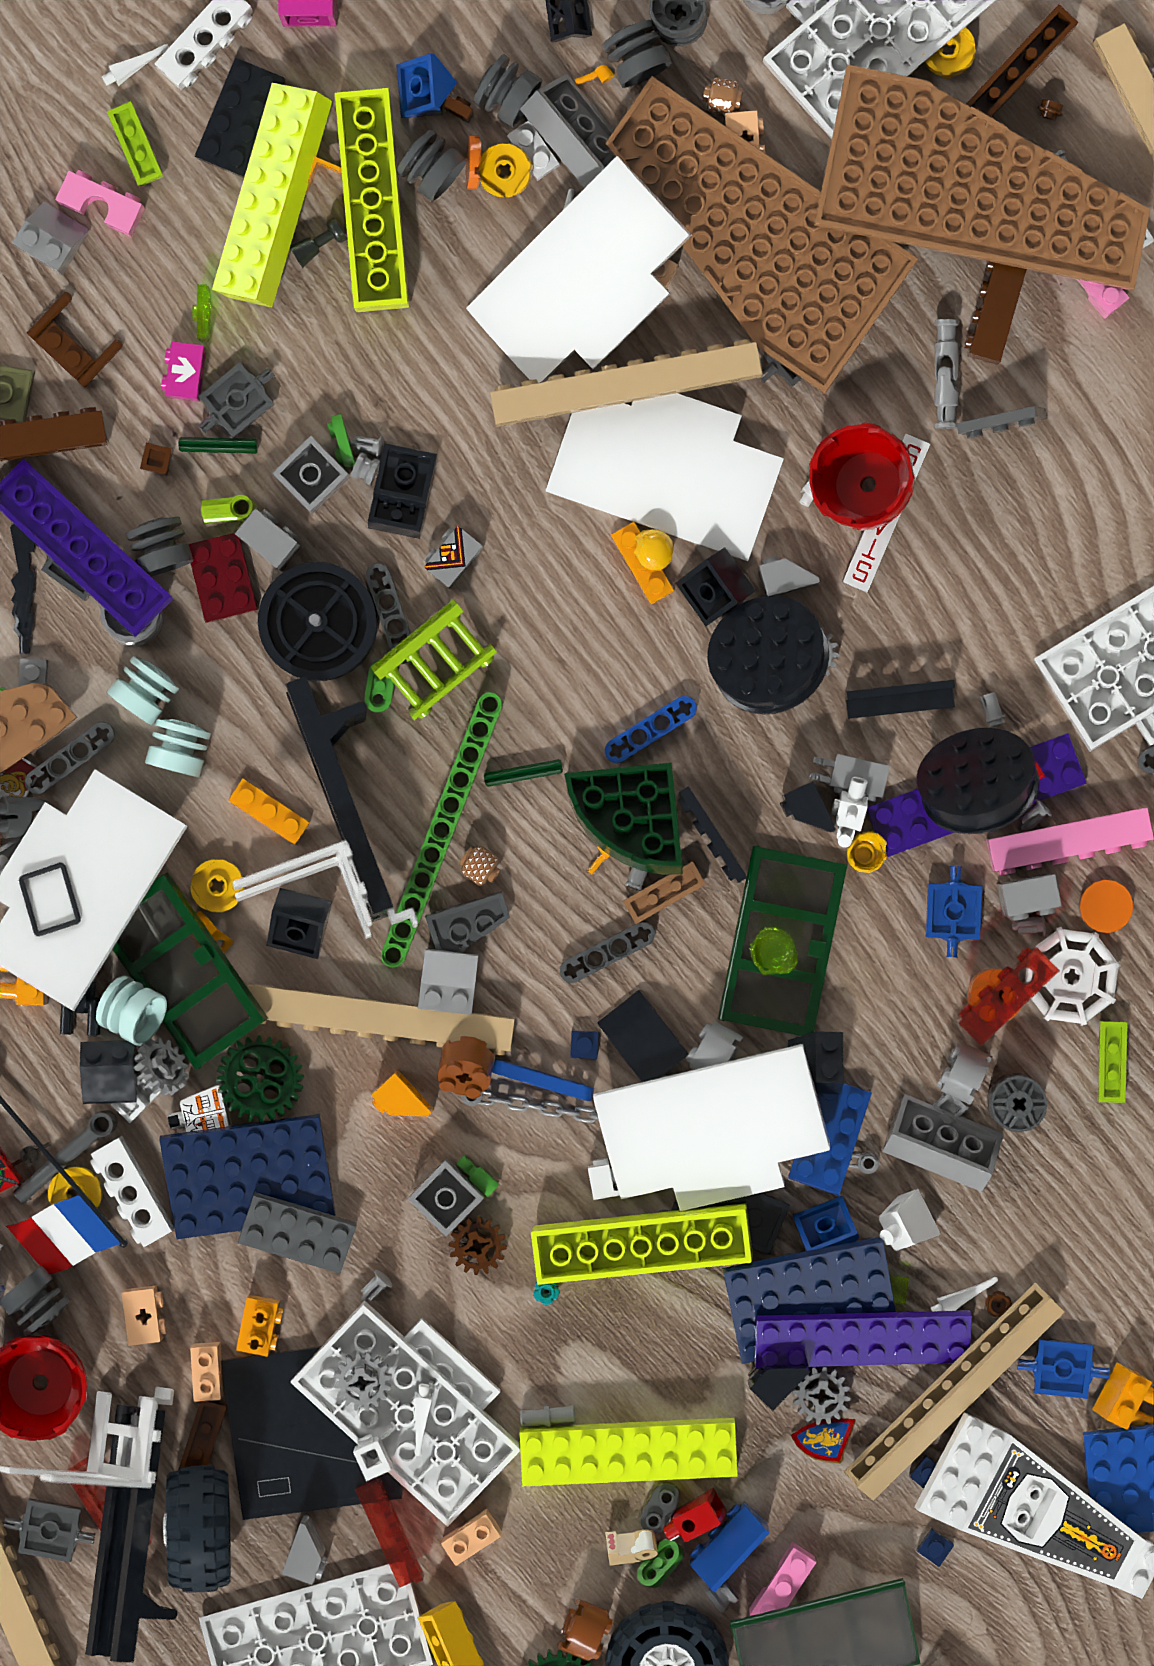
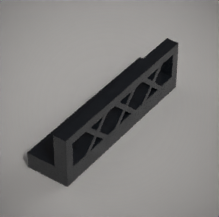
[545,0,592,42]
[845,680,955,719]

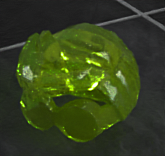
[750,926,798,975]

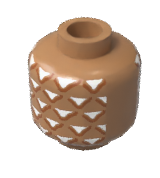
[703,78,743,115]
[459,846,501,886]

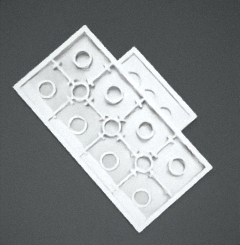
[763,0,996,139]
[466,156,692,383]
[546,393,784,562]
[1034,586,1154,752]
[0,770,188,1011]
[593,1044,830,1211]
[290,1301,520,1527]
[199,1559,435,1666]

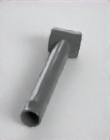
[13,1110,118,1203]

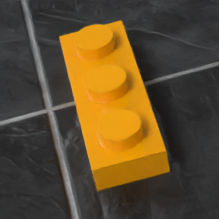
[611,522,674,605]
[228,778,310,845]

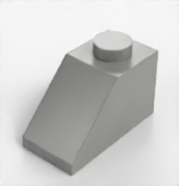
[758,555,820,596]

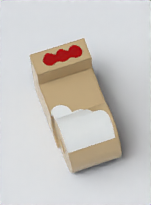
[605,1530,658,1566]

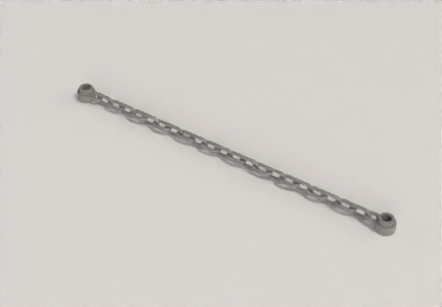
[461,1090,879,1174]

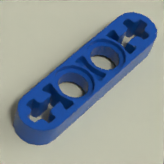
[605,696,697,763]
[492,1059,595,1101]

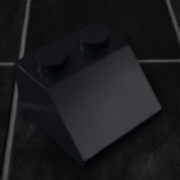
[675,547,756,626]
[780,781,836,832]
[266,888,332,959]
[788,1031,843,1094]
[80,1040,138,1104]
[748,1364,810,1411]

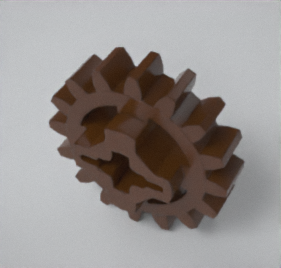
[449,1216,507,1275]

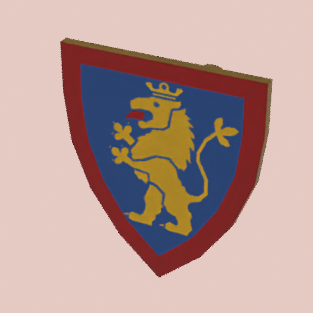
[790,1418,856,1464]

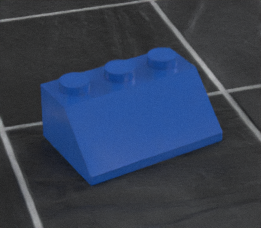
[690,1501,770,1593]

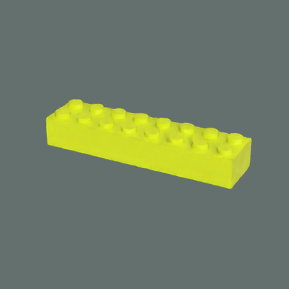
[212,83,332,308]
[335,88,409,312]
[531,1203,753,1285]
[520,1418,738,1486]

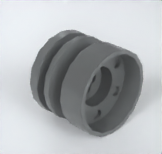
[650,0,707,46]
[602,20,672,88]
[473,54,542,127]
[396,129,467,202]
[126,516,194,577]
[986,1073,1048,1133]
[0,1265,71,1336]

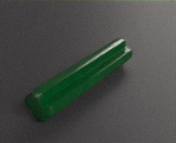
[178,437,258,454]
[484,759,563,787]

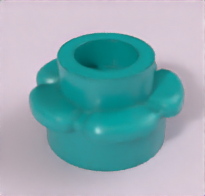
[533,1282,560,1305]

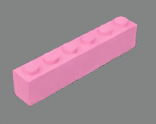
[986,808,1154,875]

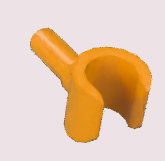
[575,65,614,85]
[587,846,610,875]

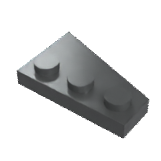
[956,406,1047,439]
[425,891,510,953]

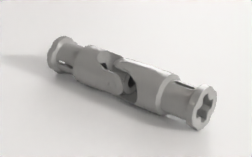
[934,319,959,429]

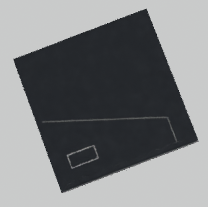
[221,1346,402,1520]

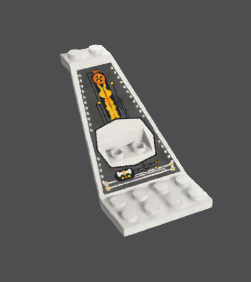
[914,1412,1154,1599]

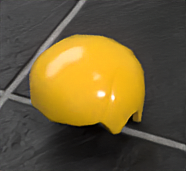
[634,530,674,570]
[846,831,887,873]

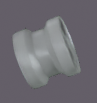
[351,452,380,485]
[706,1581,739,1613]

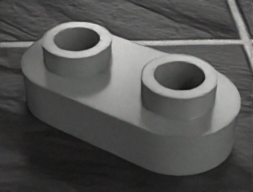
[640,1482,680,1534]

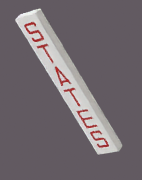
[842,434,930,593]

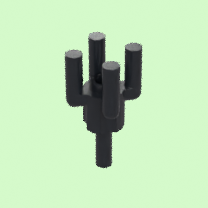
[60,981,101,1036]

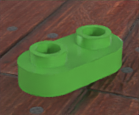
[327,414,355,468]
[364,659,394,713]
[637,1539,684,1588]

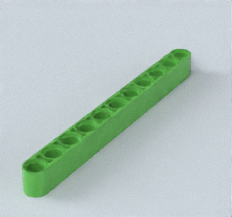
[381,692,503,967]

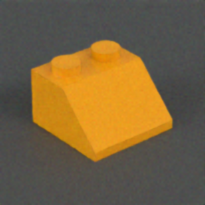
[371,1070,434,1117]

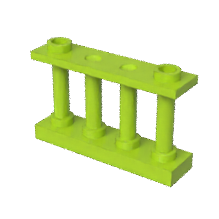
[371,599,497,720]

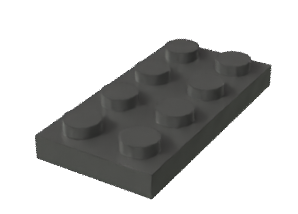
[238,1192,357,1274]

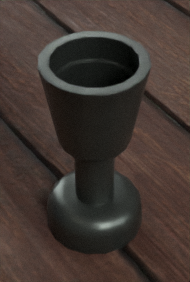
[290,217,347,268]

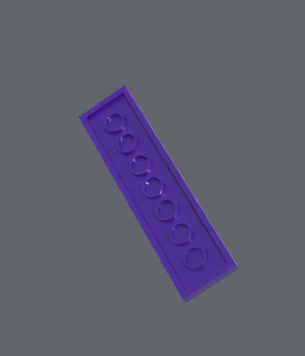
[0,459,173,637]
[867,733,1087,857]
[754,1310,972,1368]

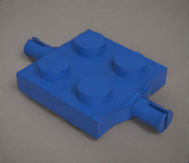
[925,866,982,958]
[1017,1338,1110,1399]

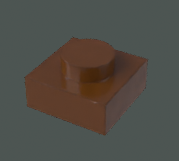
[444,96,474,123]
[140,443,173,476]

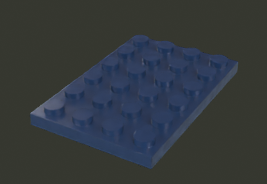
[159,1114,336,1239]
[722,1237,896,1364]

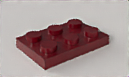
[189,532,258,623]

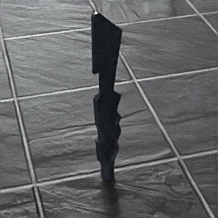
[10,524,35,654]

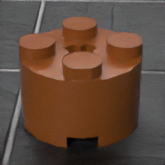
[438,1036,494,1099]
[558,1598,613,1661]

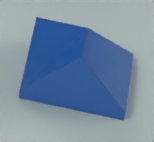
[396,53,457,118]
[792,1196,859,1251]

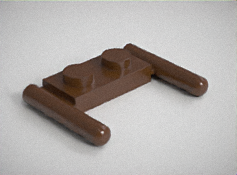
[27,292,123,388]

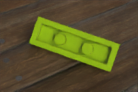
[107,101,164,187]
[1097,1021,1127,1103]

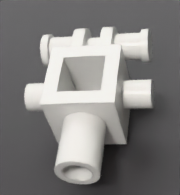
[831,777,868,847]

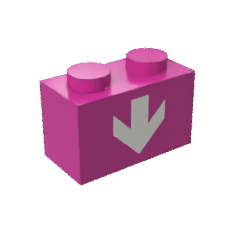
[161,342,207,402]

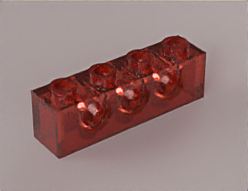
[956,946,1060,1046]

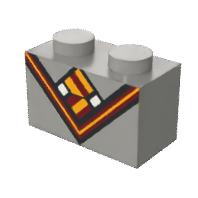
[424,526,484,589]

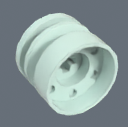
[107,655,179,725]
[145,719,211,777]
[96,975,167,1046]

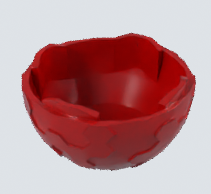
[809,423,915,531]
[0,1335,88,1441]

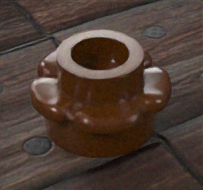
[1037,99,1063,121]
[985,1291,1012,1317]

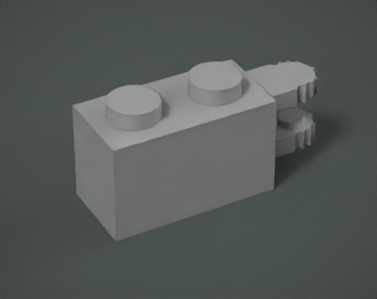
[809,754,890,802]

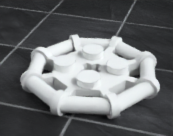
[1022,927,1121,1026]

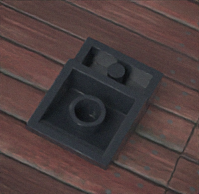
[368,443,437,539]
[597,990,689,1082]

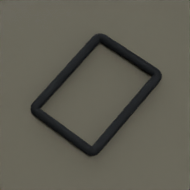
[19,863,81,937]

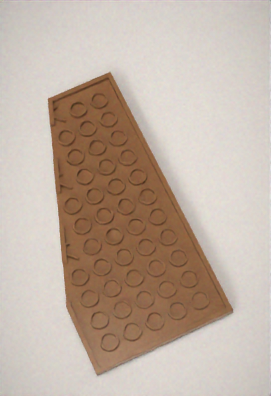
[814,64,1150,291]
[606,76,918,394]

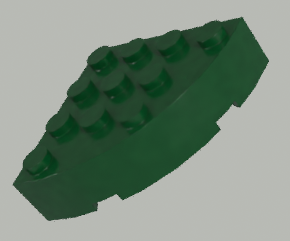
[564,762,683,875]

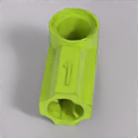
[201,495,257,524]

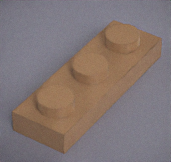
[623,861,706,924]

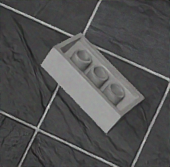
[520,74,615,188]
[882,1094,1004,1192]

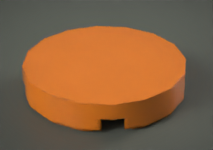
[466,135,481,190]
[1079,879,1133,933]

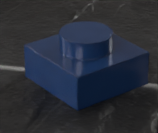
[570,1030,598,1059]
[909,1455,936,1489]
[916,1528,954,1567]

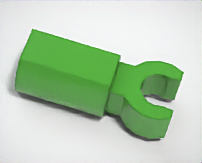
[457,1155,499,1197]

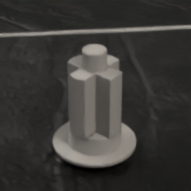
[350,435,384,459]
[1020,799,1052,831]
[1012,915,1046,936]
[361,1270,393,1302]

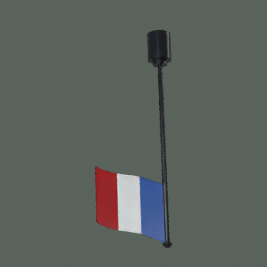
[0,1095,128,1274]

